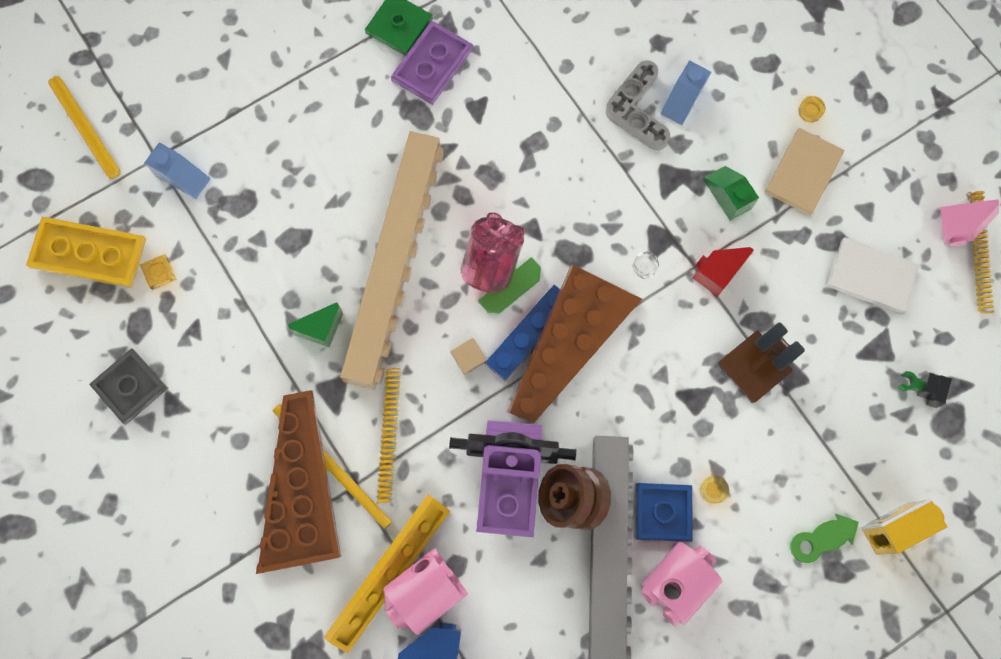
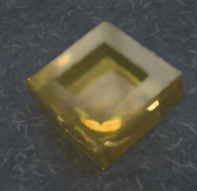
[140,254,177,290]

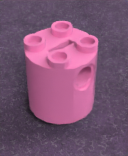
[640,542,723,627]
[383,549,468,635]

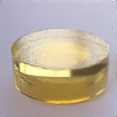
[798,96,826,123]
[700,476,729,504]

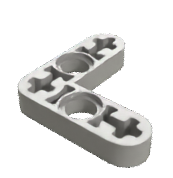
[605,60,670,151]

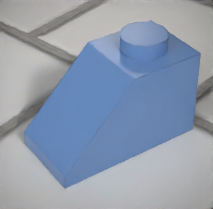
[660,60,712,125]
[144,142,211,199]

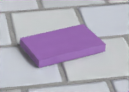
[391,21,473,105]

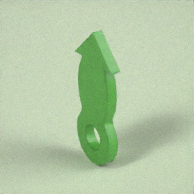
[790,514,859,563]

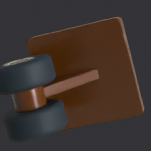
[718,322,805,403]

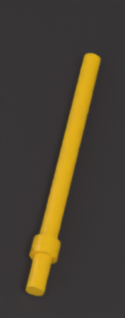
[272,404,393,529]

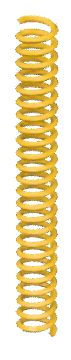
[968,191,995,314]
[376,368,401,504]

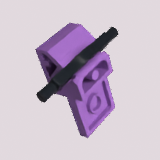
[449,420,577,538]

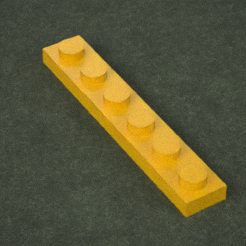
[324,494,450,653]

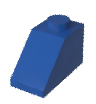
[398,622,462,659]

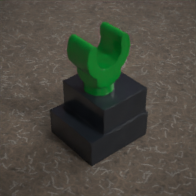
[898,371,952,408]

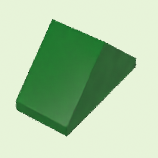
[287,302,343,348]

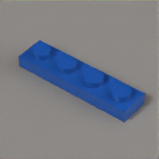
[485,284,560,381]

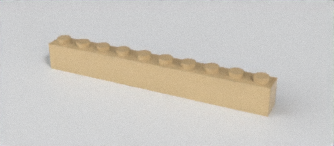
[340,131,444,390]

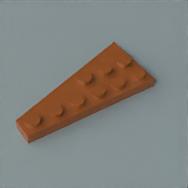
[256,390,341,574]

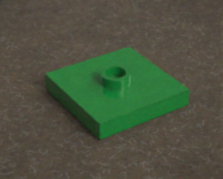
[364,0,433,56]

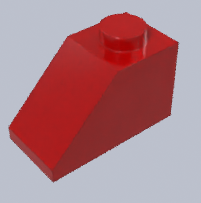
[693,247,754,297]

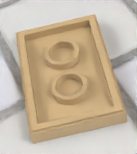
[764,128,845,216]

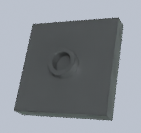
[89,348,168,425]

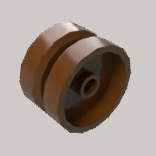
[538,464,611,530]

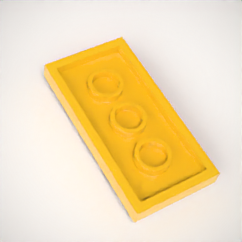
[26,217,147,288]

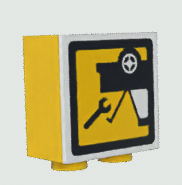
[861,498,948,555]

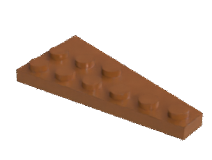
[507,265,642,424]

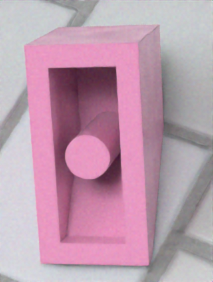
[941,199,999,246]

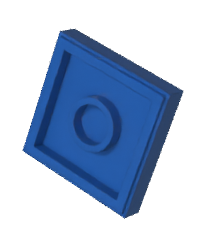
[635,483,693,542]

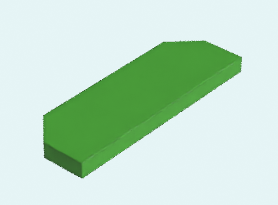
[478,257,541,314]

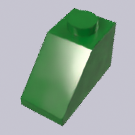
[703,166,759,221]

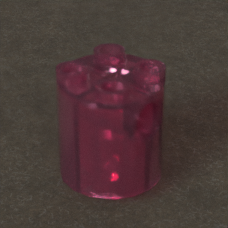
[460,212,525,293]

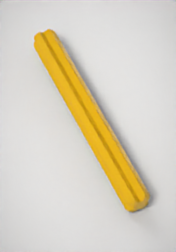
[48,76,121,179]

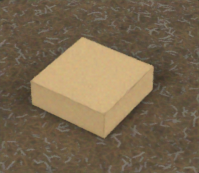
[450,338,487,375]

